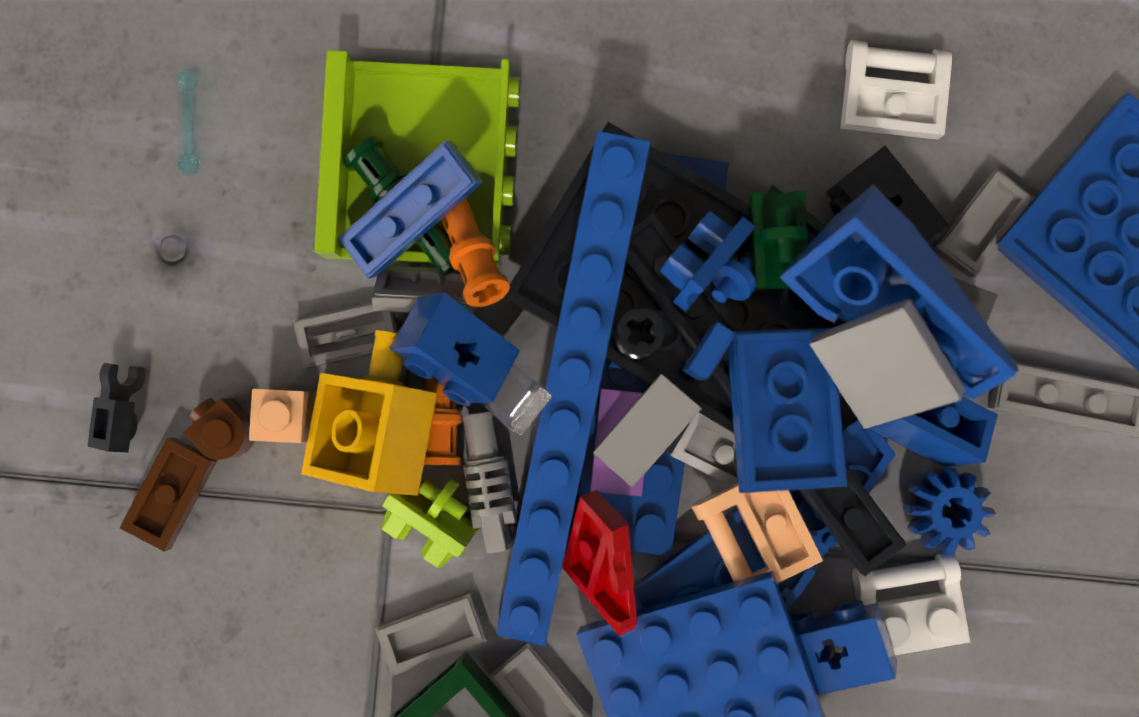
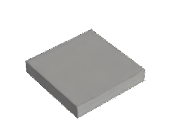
[810,299,965,429]

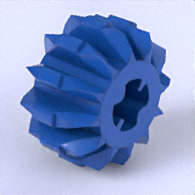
[902,467,996,555]

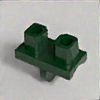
[749,191,809,289]

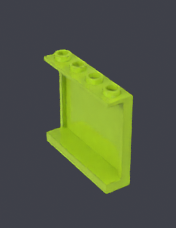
[314,50,520,268]

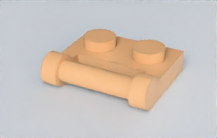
[691,483,823,584]

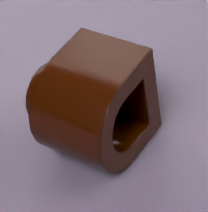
[183,398,254,460]

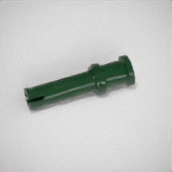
[343,136,456,277]

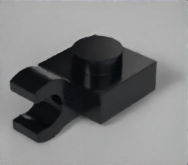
[87,363,145,453]

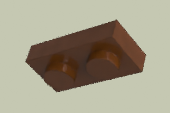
[119,437,218,552]

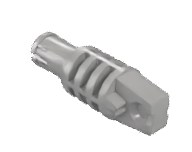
[462,411,517,553]

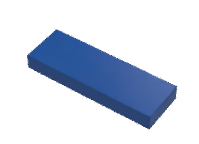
[338,141,483,279]

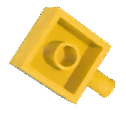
[301,330,437,496]

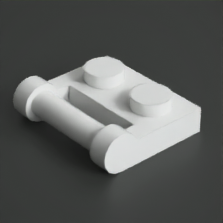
[840,40,952,140]
[852,553,970,655]

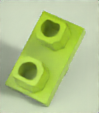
[381,478,479,568]

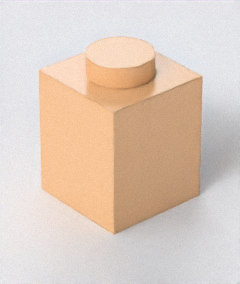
[249,389,317,443]

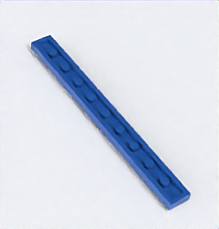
[496,131,651,646]

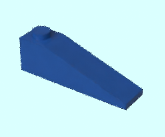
[780,185,1019,399]

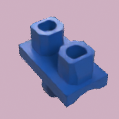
[660,211,756,312]

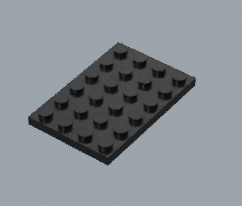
[503,122,846,434]

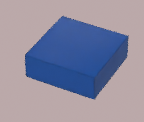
[682,322,734,380]

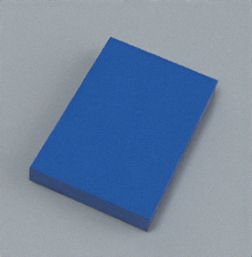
[728,328,847,493]

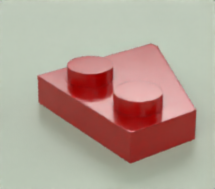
[562,490,637,637]

